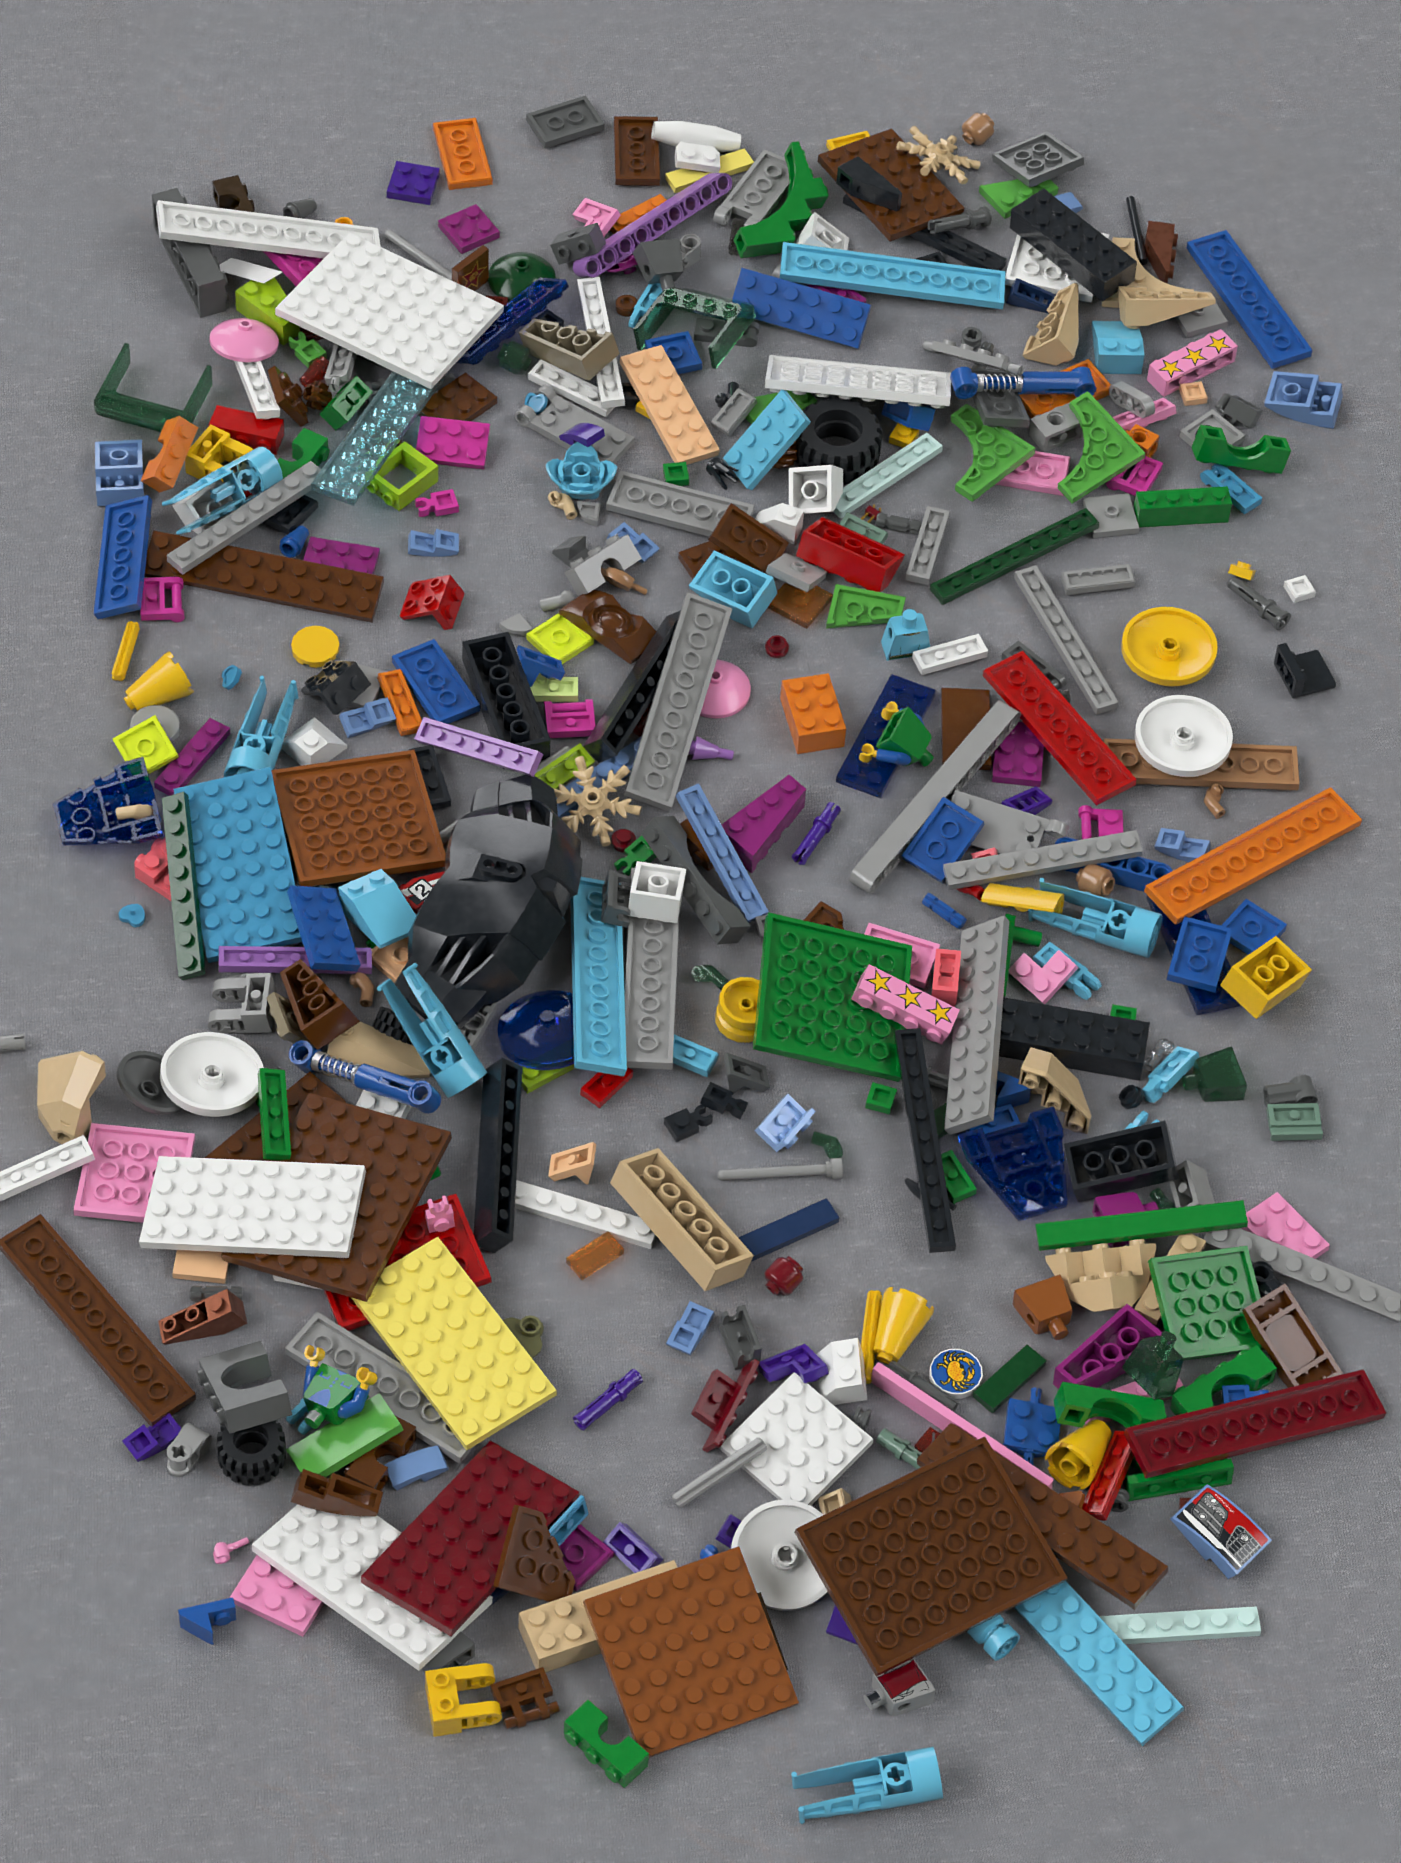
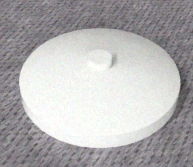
[1135,695,1233,777]
[160,1032,264,1117]
[731,1500,828,1611]

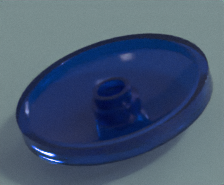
[497,990,574,1070]

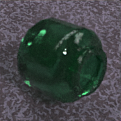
[496,340,532,375]

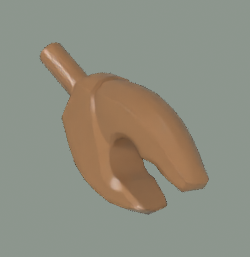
[601,567,648,595]

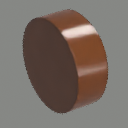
[615,295,638,317]

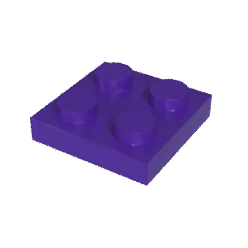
[386,161,440,205]

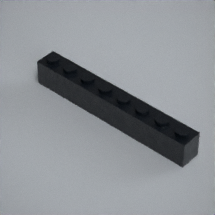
[583,610,681,763]
[473,1058,523,1254]

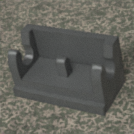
[601,869,631,928]
[718,1305,762,1370]

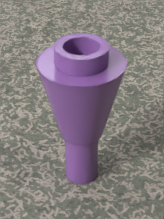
[688,736,734,760]

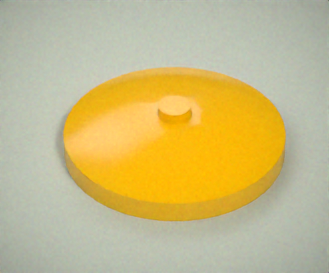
[1121,607,1218,686]

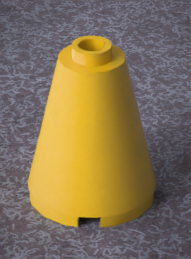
[123,651,194,711]
[873,1287,934,1364]
[1045,1419,1112,1490]

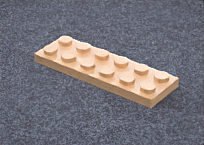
[619,345,720,465]

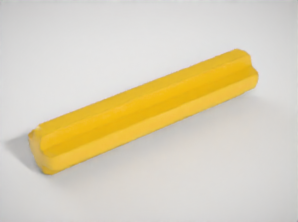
[111,621,140,681]

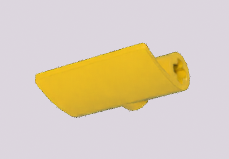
[981,883,1064,914]

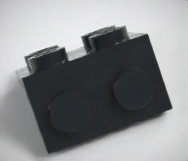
[301,660,371,715]

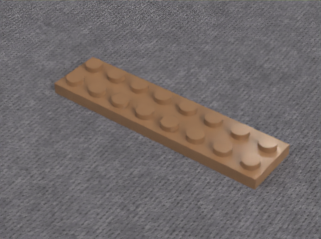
[1103,738,1300,790]

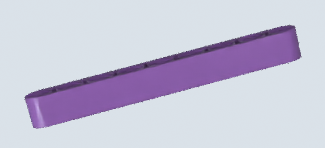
[573,173,732,277]

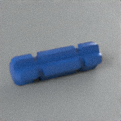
[922,893,967,929]

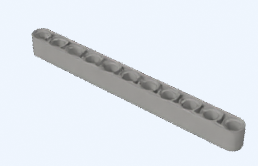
[849,700,1021,894]

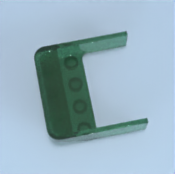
[633,288,756,369]
[94,343,213,432]

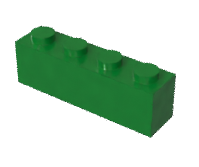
[1133,486,1232,528]

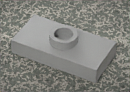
[710,388,757,437]

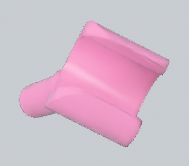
[213,1537,249,1564]

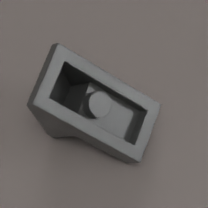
[552,536,602,568]
[724,1053,770,1094]

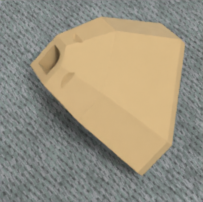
[1018,1047,1091,1134]
[37,1051,106,1144]
[1045,1239,1156,1312]

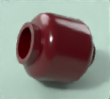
[764,1256,803,1296]

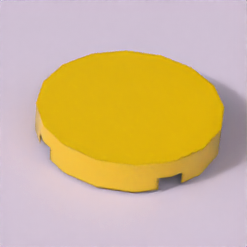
[291,626,340,668]

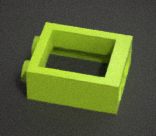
[365,441,438,511]

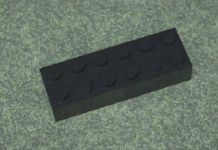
[1010,188,1137,302]
[462,631,551,769]
[999,997,1150,1081]

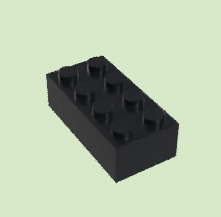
[1064,1120,1179,1202]

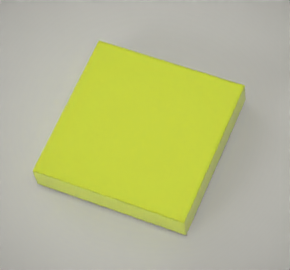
[526,613,594,664]
[112,715,179,781]

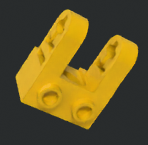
[185,424,254,483]
[425,1663,502,1737]

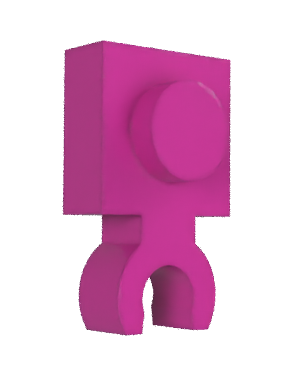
[415,489,459,517]

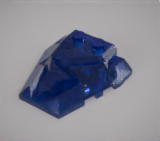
[53,757,164,846]
[957,1106,1068,1221]

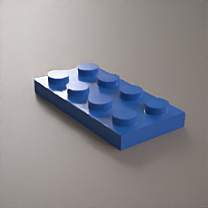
[392,639,480,724]
[287,885,361,972]

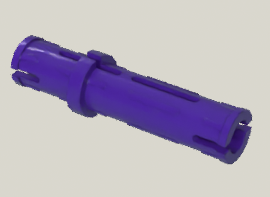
[792,802,841,865]
[573,1369,643,1431]

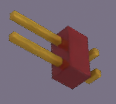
[861,504,881,523]

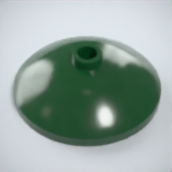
[488,252,556,304]

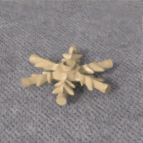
[897,126,980,184]
[553,756,642,847]

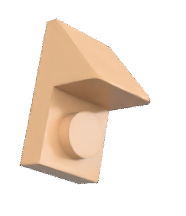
[548,1142,596,1185]

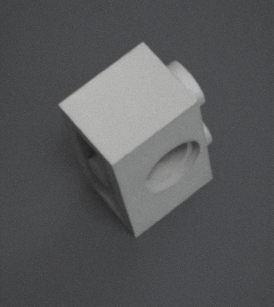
[1028,403,1082,452]

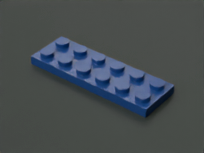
[729,268,872,349]
[94,495,152,619]

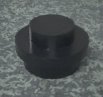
[1119,1085,1144,1109]

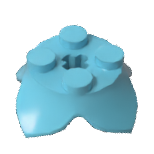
[545,442,617,500]

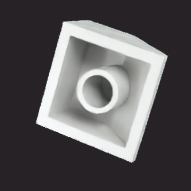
[789,465,843,514]
[627,861,686,923]
[812,1338,868,1405]

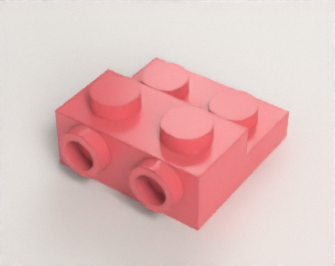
[134,838,171,901]

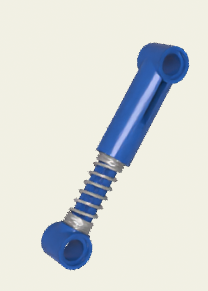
[950,367,1096,399]
[289,1040,441,1114]

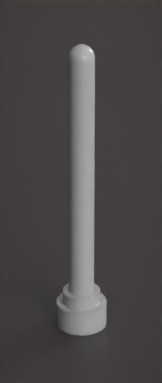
[385,230,452,280]
[717,1158,843,1180]

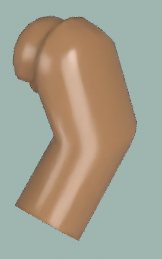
[1204,783,1226,819]
[349,972,375,1007]

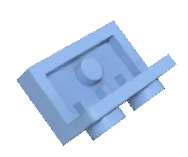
[755,1094,816,1152]

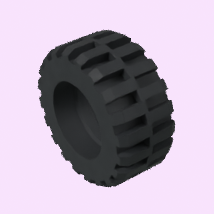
[795,397,882,485]

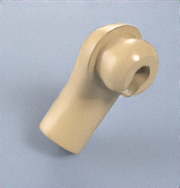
[548,491,577,520]
[116,804,153,822]

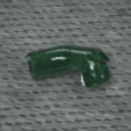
[691,965,729,990]
[1149,1188,1176,1210]

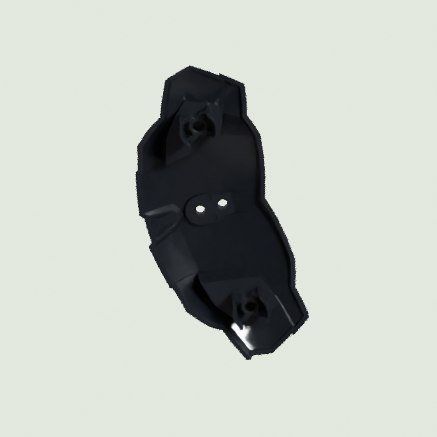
[394,775,583,1029]

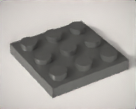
[992,131,1084,187]

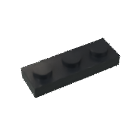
[409,745,451,810]

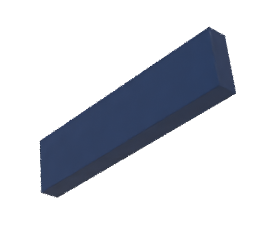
[738,1198,840,1262]

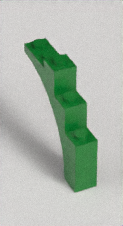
[733,141,829,258]

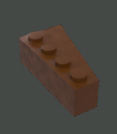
[280,959,360,1050]

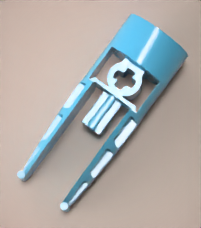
[162,447,283,535]
[224,676,299,777]
[1028,878,1162,958]
[377,963,487,1098]
[791,1746,943,1824]

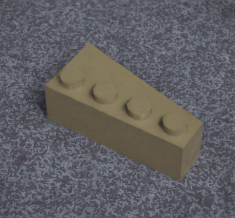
[518,319,620,381]

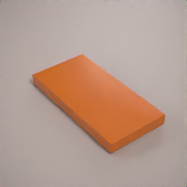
[433,118,493,190]
[1019,359,1111,419]

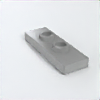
[1061,564,1136,595]

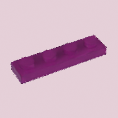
[154,718,231,796]

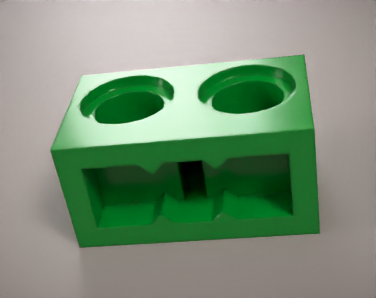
[319,376,373,430]

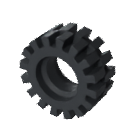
[372,1007,413,1045]

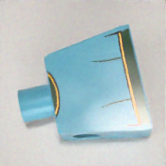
[881,609,930,661]

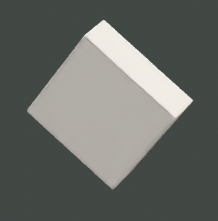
[1283,575,1316,603]

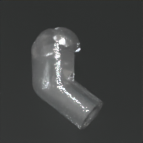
[1143,1038,1175,1073]

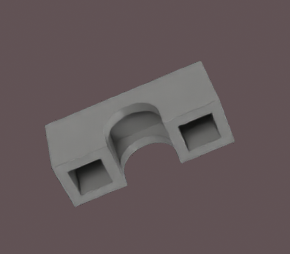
[564,534,642,597]

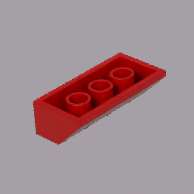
[796,517,905,592]

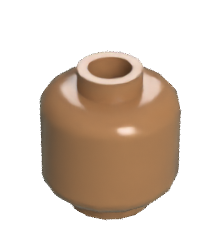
[962,113,994,146]
[1076,864,1115,897]

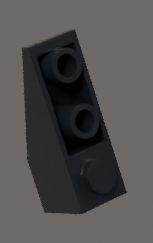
[836,156,902,212]

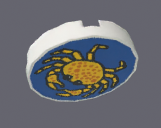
[929,1349,983,1399]

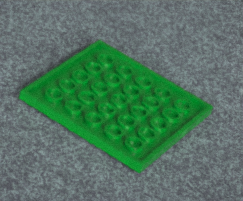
[753,912,912,1082]

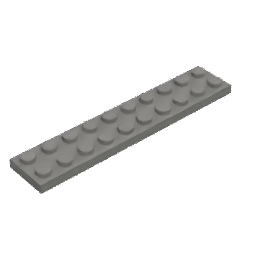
[624,592,732,812]
[625,868,679,1070]
[944,916,1009,1135]

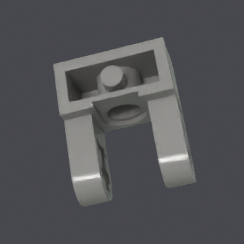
[208,973,277,1033]

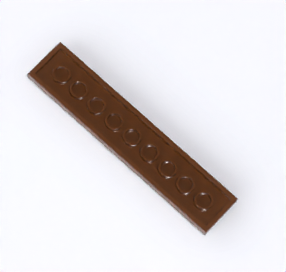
[145,530,384,623]
[0,1214,196,1426]
[917,1423,1168,1610]

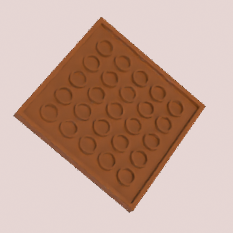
[272,750,446,887]
[583,1546,799,1758]

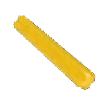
[861,1290,882,1384]

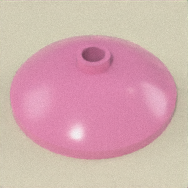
[210,318,279,362]
[700,660,751,719]

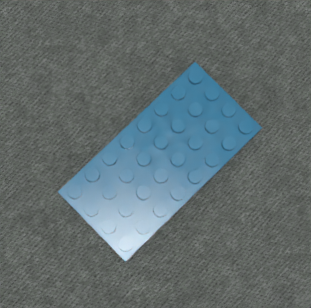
[173,767,302,963]

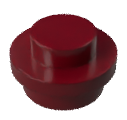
[765,635,789,658]
[611,829,636,853]

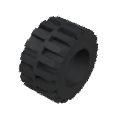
[217,1420,286,1486]

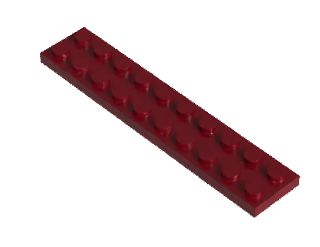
[1124,1369,1386,1479]

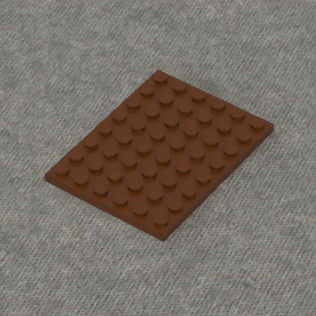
[221,1093,452,1302]
[794,1436,1068,1677]

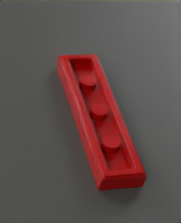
[1082,1431,1134,1521]

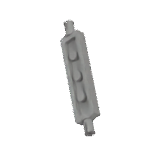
[923,339,1024,376]
[325,344,357,392]

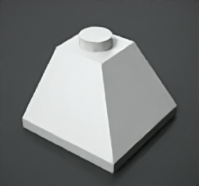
[796,212,849,250]
[172,479,235,534]
[282,717,347,766]

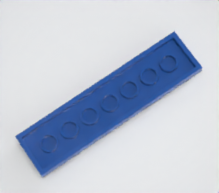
[1186,230,1313,369]

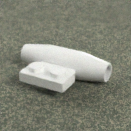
[651,121,741,173]

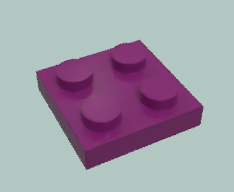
[438,204,500,254]

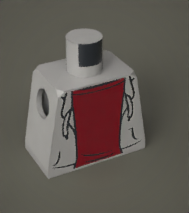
[864,1658,935,1716]

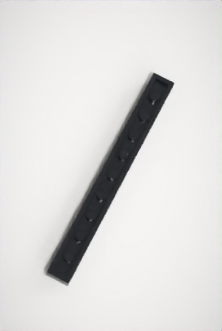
[894,1028,956,1253]

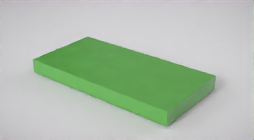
[286,1393,404,1477]

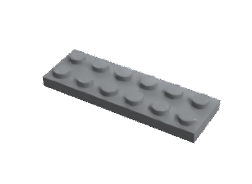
[606,471,754,537]

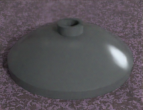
[117,1051,183,1115]

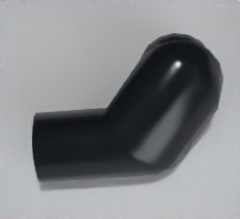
[715,382,739,408]

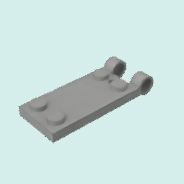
[713,150,789,226]
[515,384,634,464]
[951,790,1069,873]

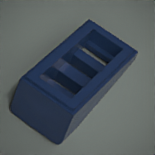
[1006,278,1056,314]

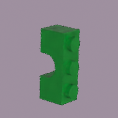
[277,428,330,479]
[564,1700,649,1788]

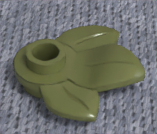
[503,1315,544,1358]

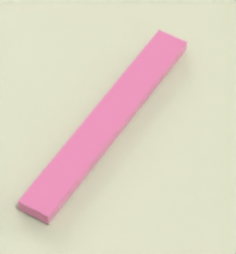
[871,1362,1054,1489]

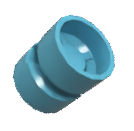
[967,1615,1020,1661]

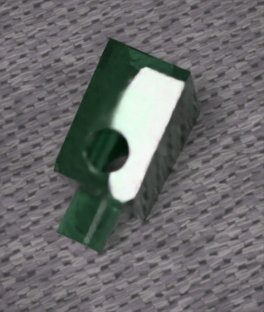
[1182,1047,1247,1102]
[1122,1331,1183,1400]

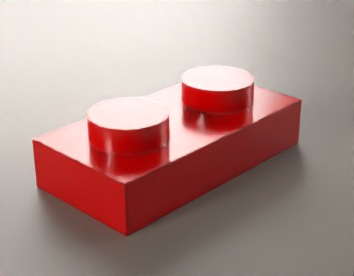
[580,1068,633,1108]

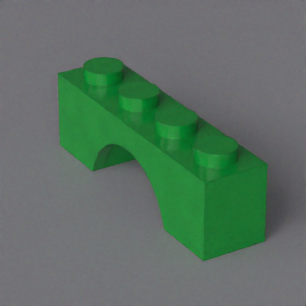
[1191,425,1291,474]
[1170,1345,1277,1415]
[1053,1382,1167,1428]

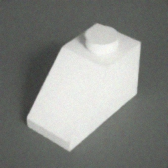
[755,503,804,545]

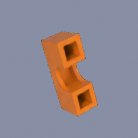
[141,416,198,493]

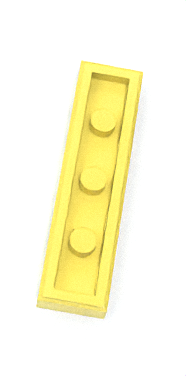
[665,148,754,193]

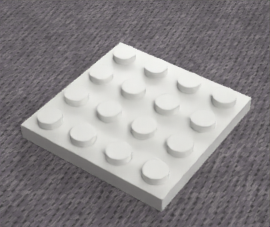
[1005,233,1109,303]
[720,1372,873,1506]

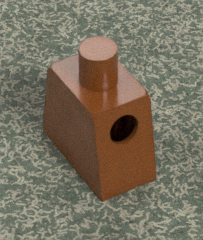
[1012,1274,1072,1340]

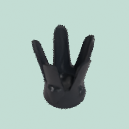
[706,457,739,490]

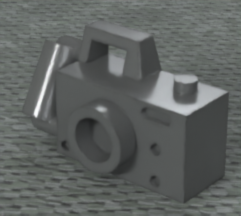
[1215,393,1263,427]

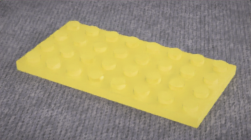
[352,1237,557,1451]

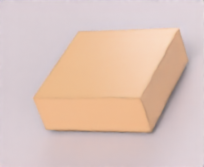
[1179,381,1208,406]

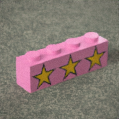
[1147,329,1238,397]
[851,964,959,1045]

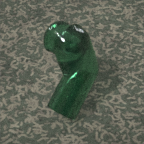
[811,1131,843,1159]

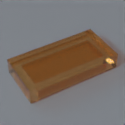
[566,1231,624,1280]

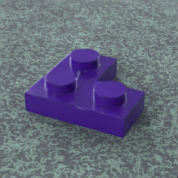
[758,1344,829,1384]

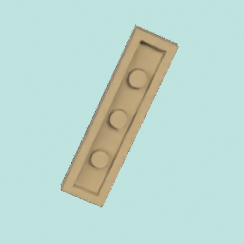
[1134,1234,1206,1326]

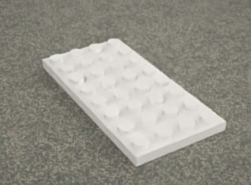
[765,355,951,409]
[139,1156,366,1258]
[252,1504,493,1671]

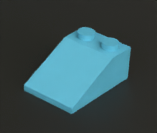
[1092,321,1145,374]
[689,551,777,628]
[338,869,416,949]

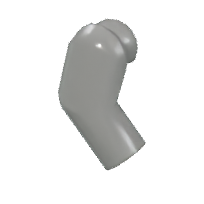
[540,590,574,611]

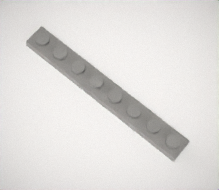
[167,461,327,575]
[1014,566,1119,715]
[943,830,1143,890]
[1203,1228,1401,1322]

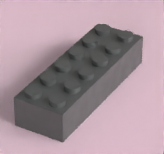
[152,188,228,318]

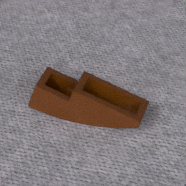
[291,1469,383,1516]

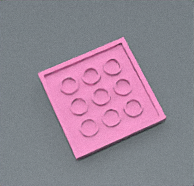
[74,1123,195,1223]

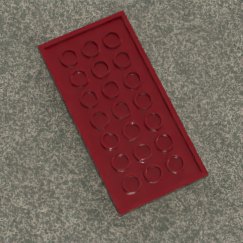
[361,1440,579,1637]

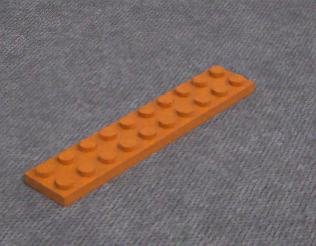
[1144,787,1362,925]

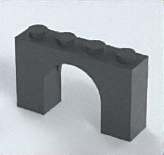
[196,1341,292,1434]

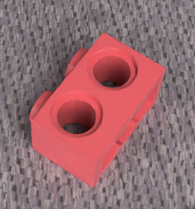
[931,948,961,1007]

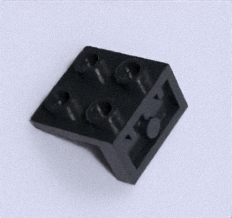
[1274,643,1336,699]

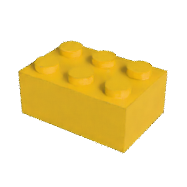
[1220,936,1312,1019]

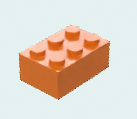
[780,673,846,754]

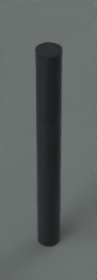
[1126,196,1148,265]

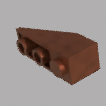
[1145,221,1178,283]
[158,1289,247,1345]

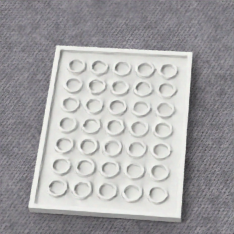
[275,233,504,389]

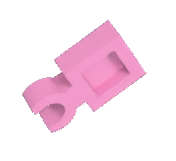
[425,1195,455,1233]

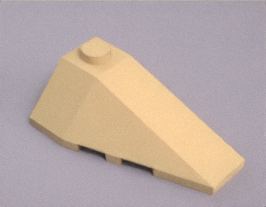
[1022,283,1079,366]
[1118,286,1216,329]
[323,1022,431,1080]

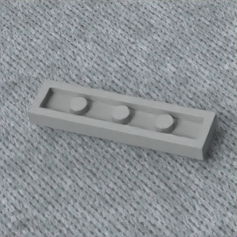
[905,506,950,585]

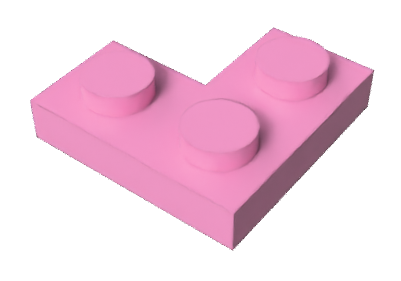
[572,198,621,237]
[1009,950,1079,1004]

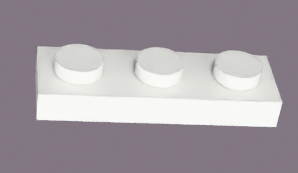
[912,634,988,675]

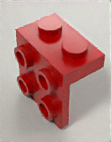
[400,575,465,630]

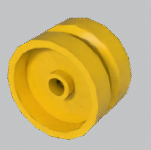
[715,977,759,1043]

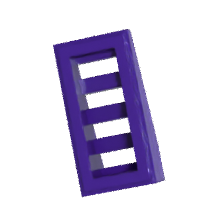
[1001,786,1053,815]

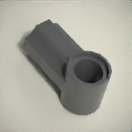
[1263,1075,1318,1107]

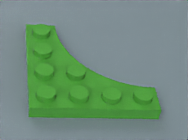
[1058,391,1145,504]
[951,404,1035,502]

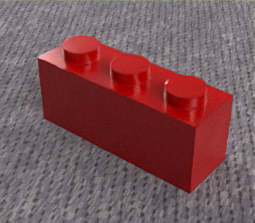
[208,405,284,455]

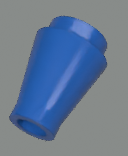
[279,526,309,558]

